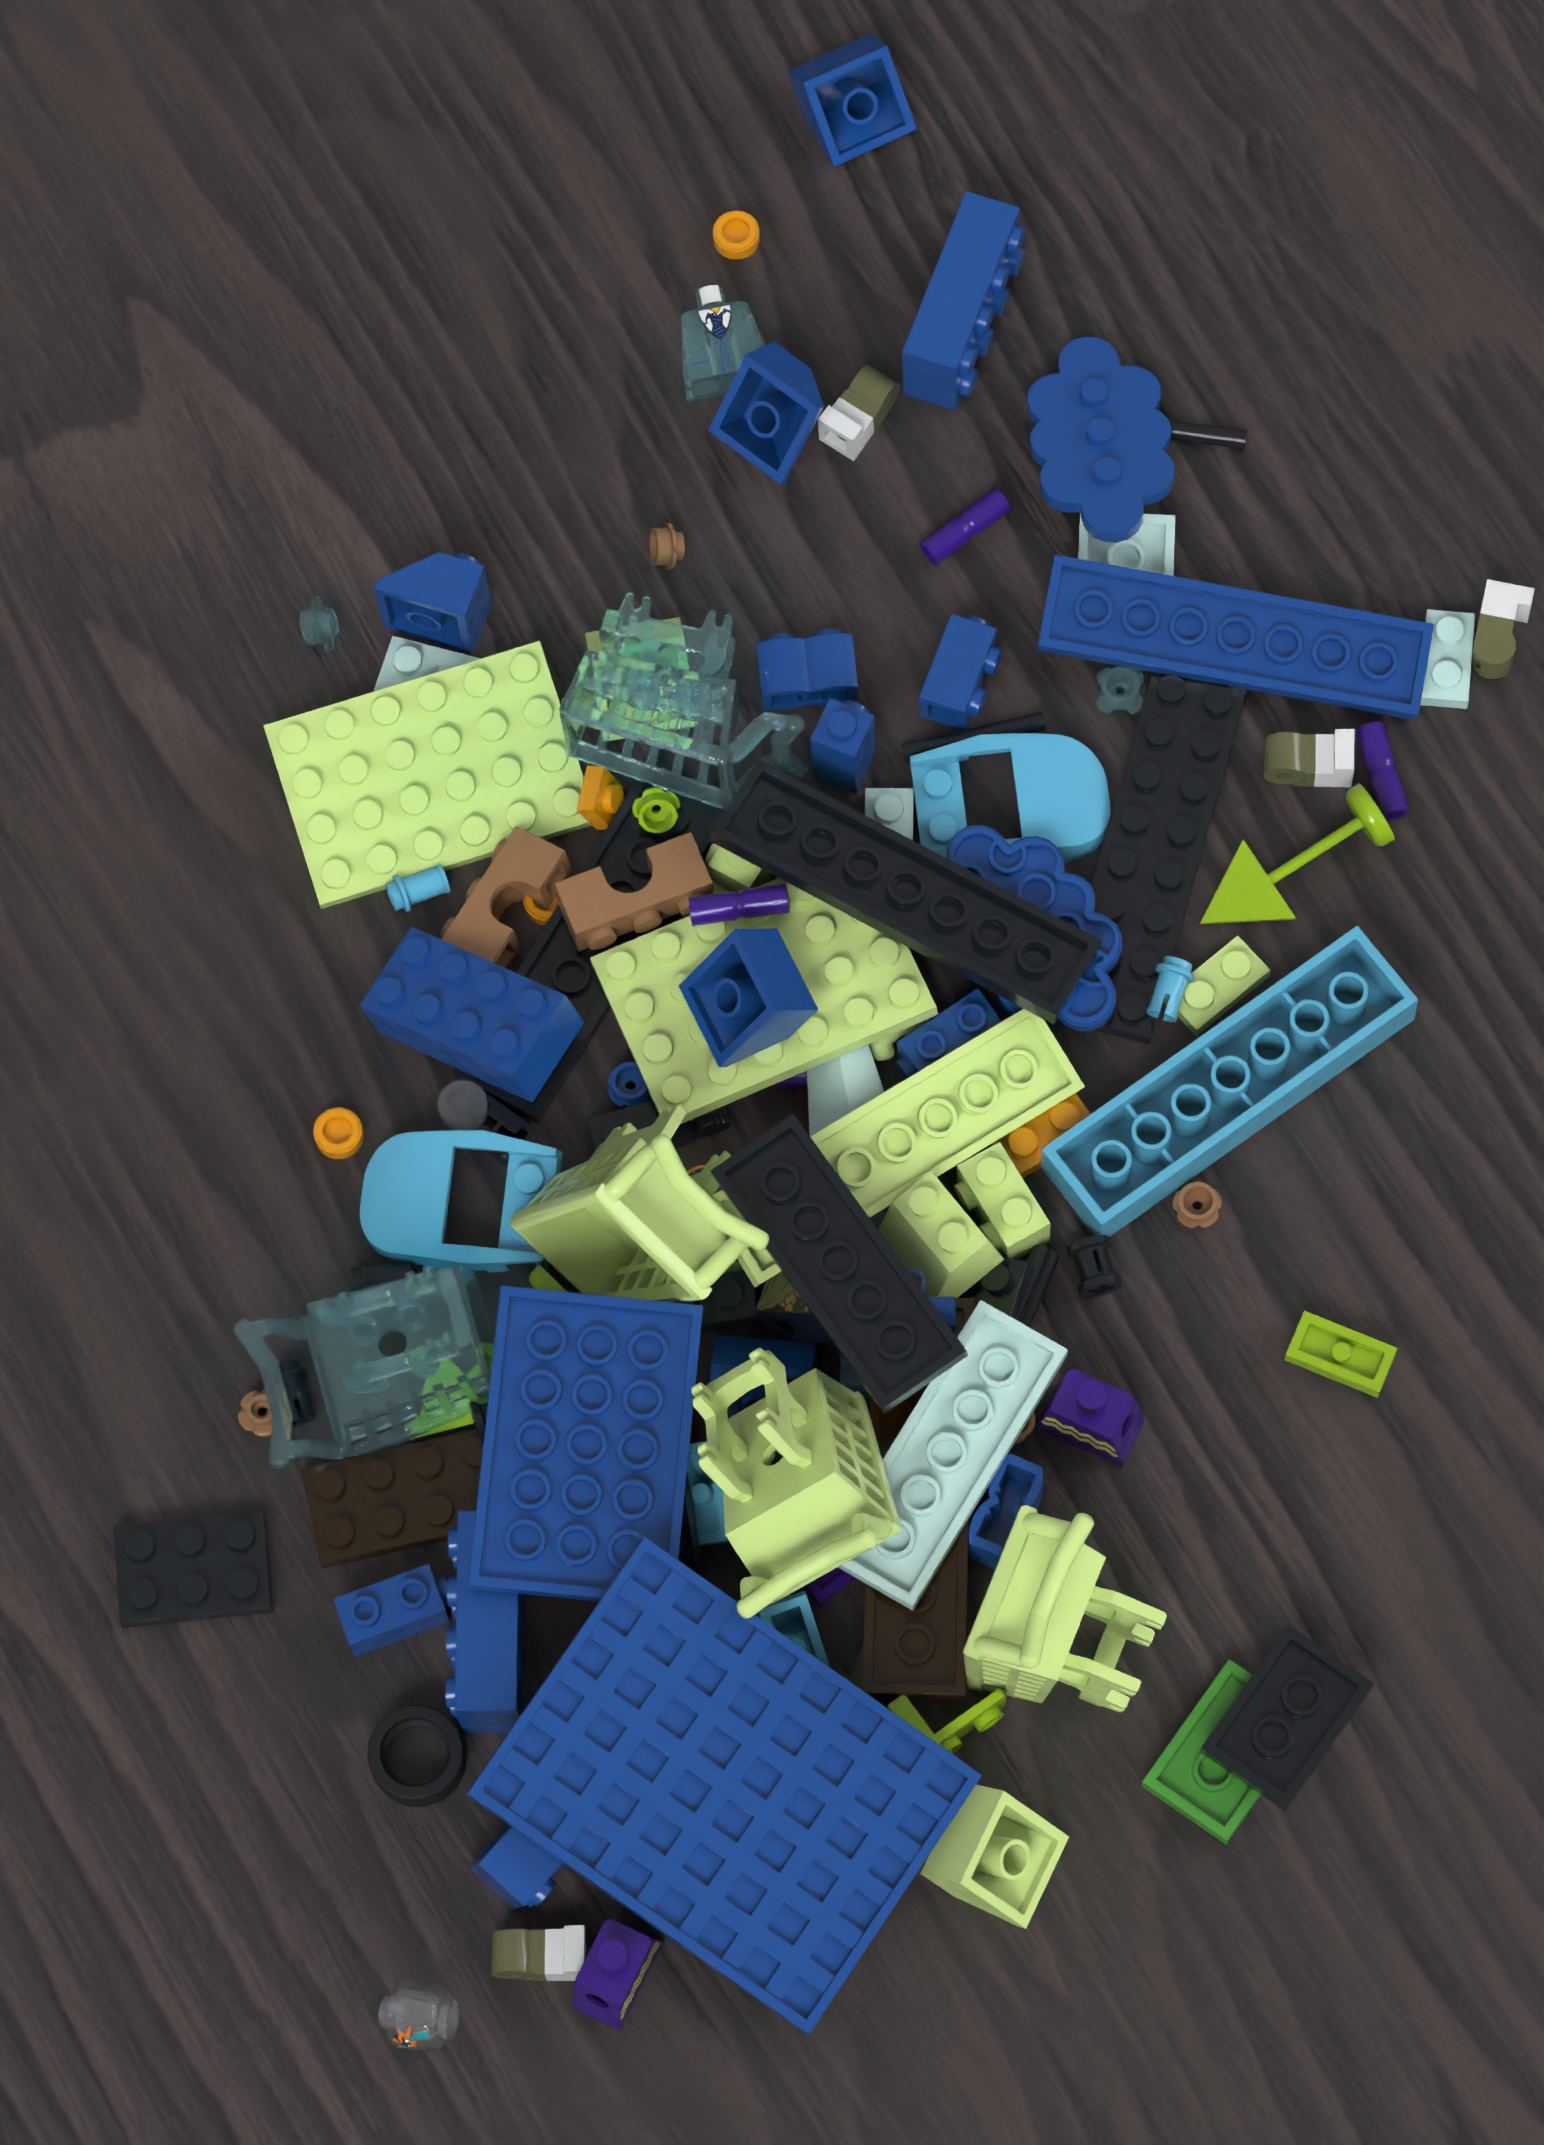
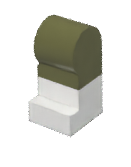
[818,364,901,461]
[1471,579,1535,679]
[1263,729,1355,788]
[491,1925,588,1981]

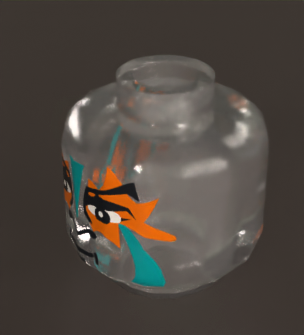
[379,1981,460,2051]

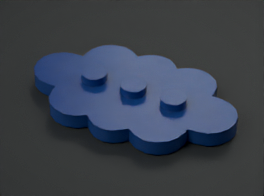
[1027,337,1175,543]
[946,825,1122,1031]

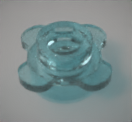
[300,597,339,652]
[1096,667,1144,714]

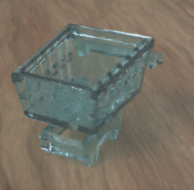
[559,592,808,810]
[233,1265,495,1469]

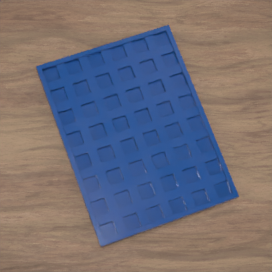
[466,1537,982,2034]

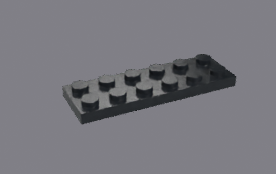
[711,1114,968,1414]

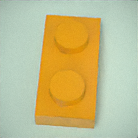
[990,1093,1090,1179]

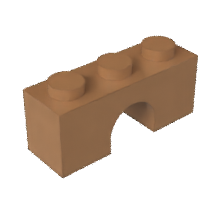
[440,826,573,969]
[554,832,714,951]

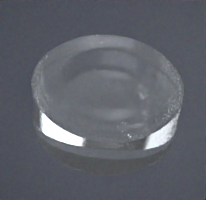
[438,1080,488,1130]

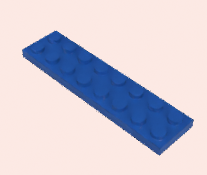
[1037,554,1434,720]

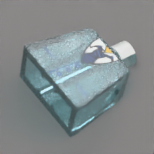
[681,285,766,402]

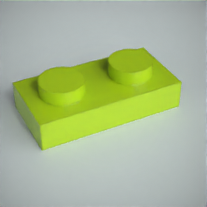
[1285,1310,1398,1398]

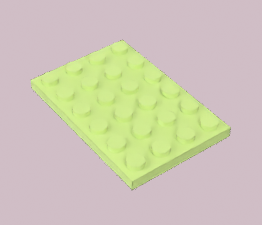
[263,641,592,909]
[590,878,938,1124]

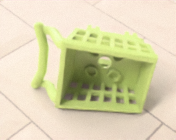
[510,1104,769,1303]
[691,1348,902,1619]
[963,1505,1167,1712]

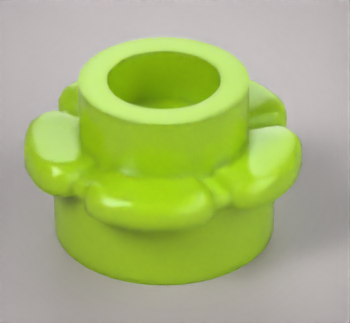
[632,787,680,833]

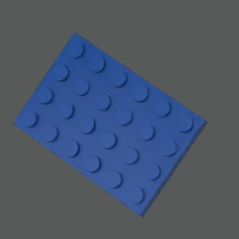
[468,1285,703,1602]

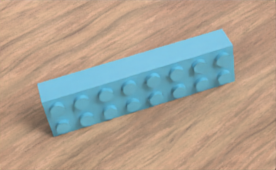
[1041,926,1418,1237]

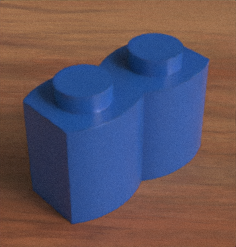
[756,629,858,710]
[969,1453,1043,1570]

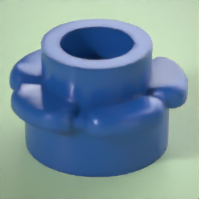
[607,1062,650,1107]

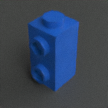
[919,614,1003,730]
[810,698,876,794]
[895,988,1002,1080]
[333,1564,450,1657]

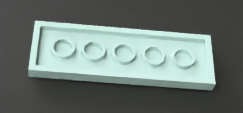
[838,1300,1068,1611]

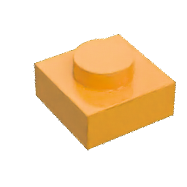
[577,766,624,830]

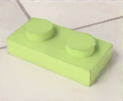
[1164,936,1270,1037]

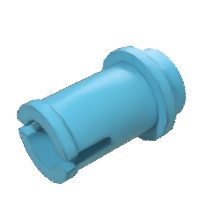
[385,864,451,912]
[1146,956,1194,1022]

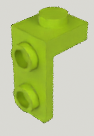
[887,1688,1007,1754]

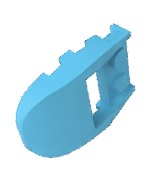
[910,733,1111,863]
[360,1130,563,1274]

